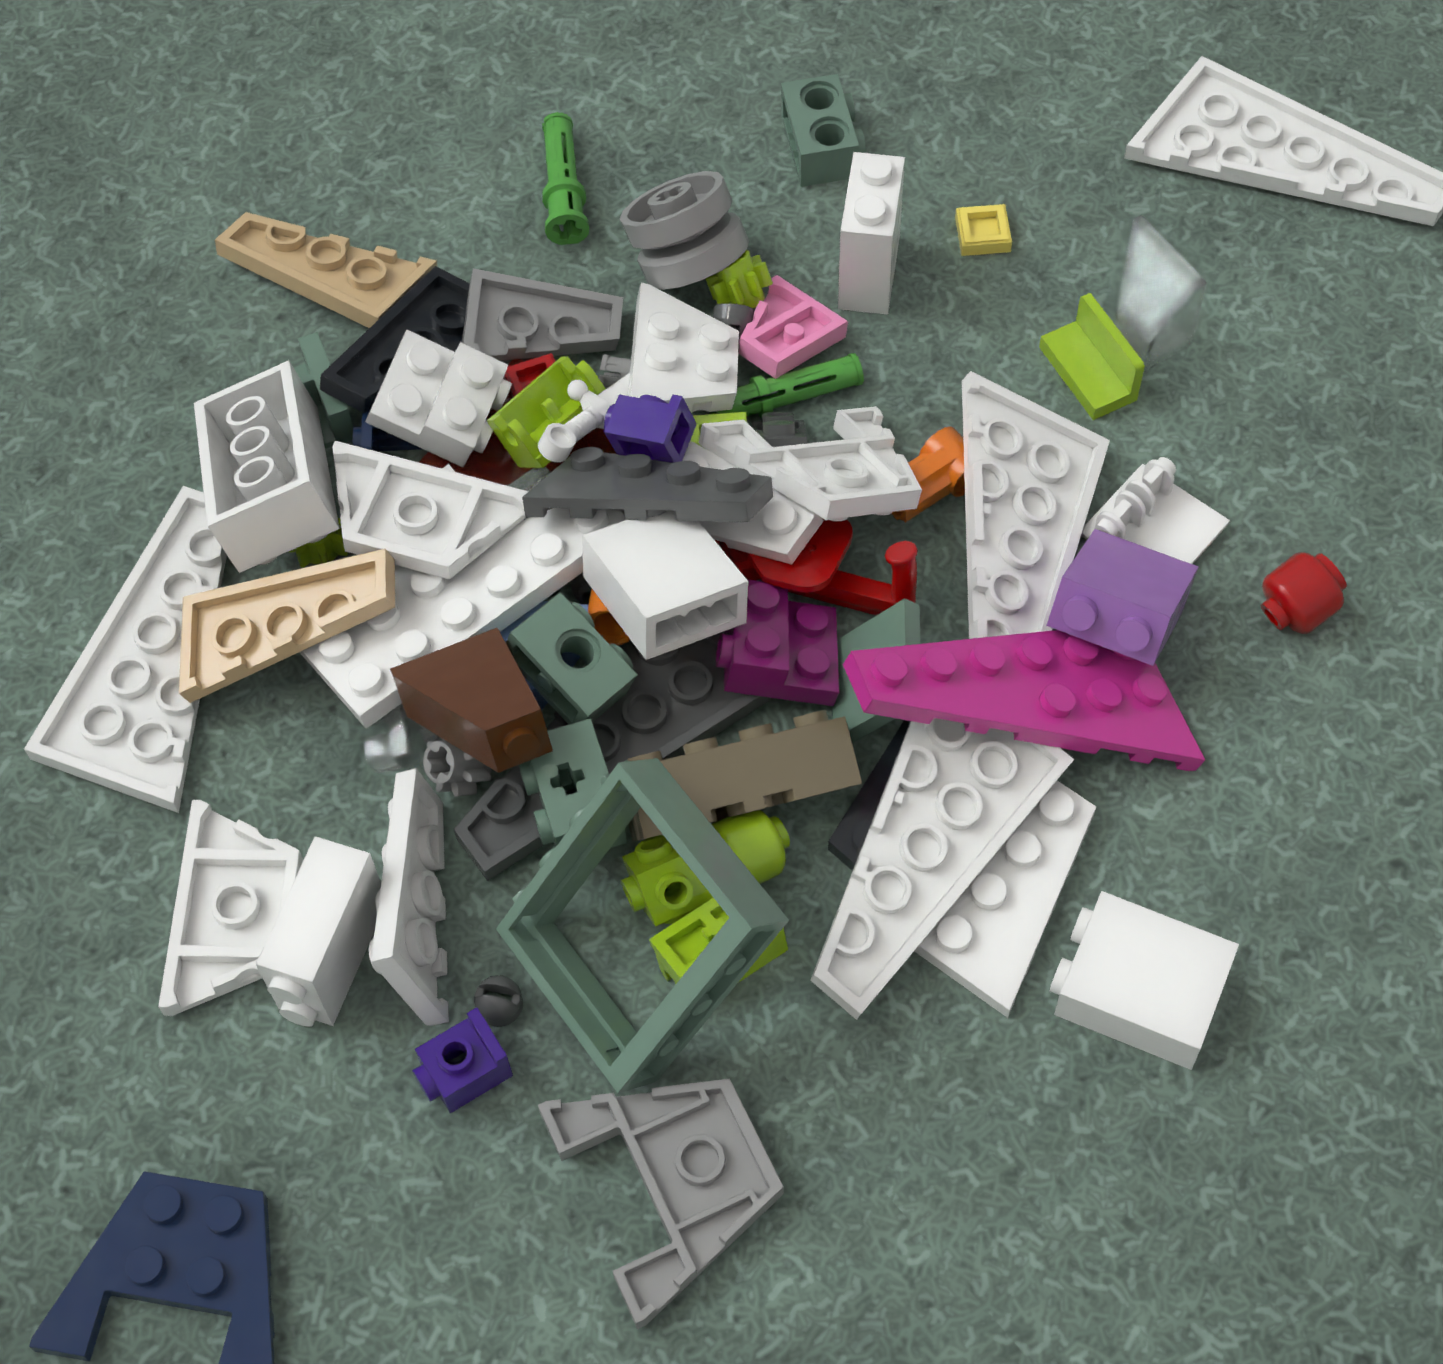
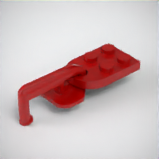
[715,519,918,615]

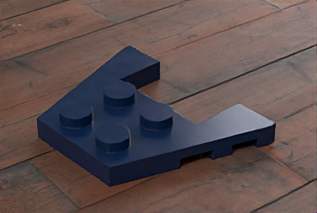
[29,1171,275,1364]

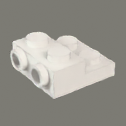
[365,330,512,467]

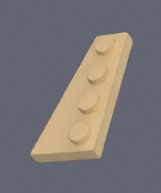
[215,212,437,328]
[179,549,395,703]

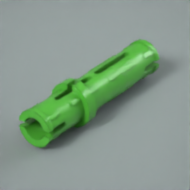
[709,353,864,418]

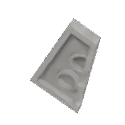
[462,268,623,361]

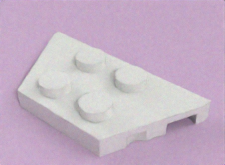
[628,283,739,413]
[332,441,529,579]
[158,800,303,1016]

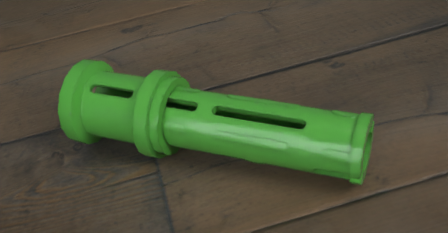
[542,112,589,245]

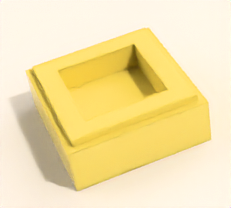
[955,204,1012,256]

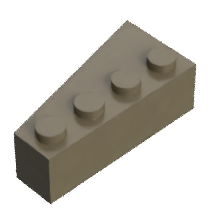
[627,710,862,841]

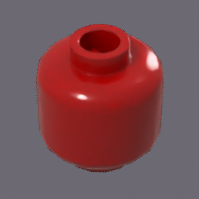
[1260,552,1347,634]

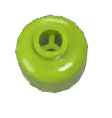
[711,810,790,884]

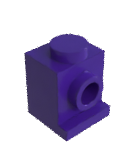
[604,394,697,463]
[412,1007,513,1113]

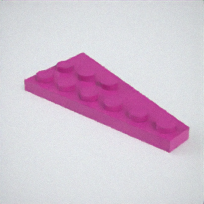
[842,630,1205,771]

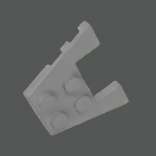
[538,1079,784,1330]

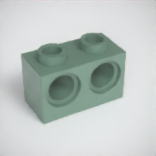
[781,74,866,187]

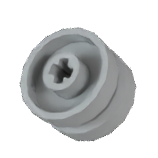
[619,171,749,290]

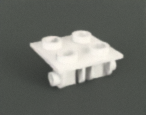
[1081,457,1230,564]

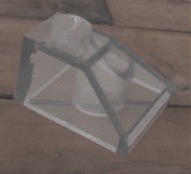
[1114,215,1207,373]

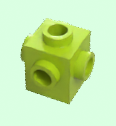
[620,835,713,927]

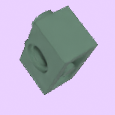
[506,592,638,724]

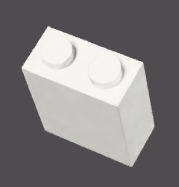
[838,152,905,314]
[582,510,748,660]
[256,836,381,1027]
[1049,891,1239,1070]

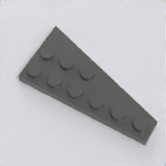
[454,633,769,881]

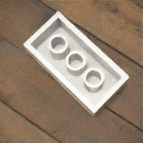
[194,360,340,573]

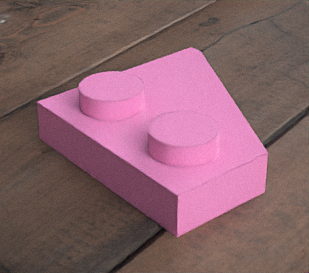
[739,275,848,379]

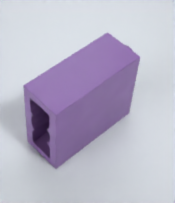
[1046,529,1198,666]

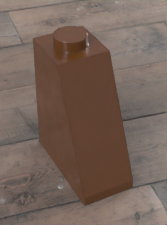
[390,628,553,773]

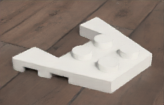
[698,406,922,521]

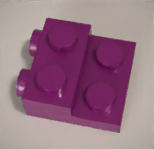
[715,580,839,706]

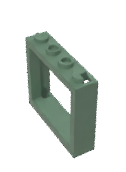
[496,758,789,1093]

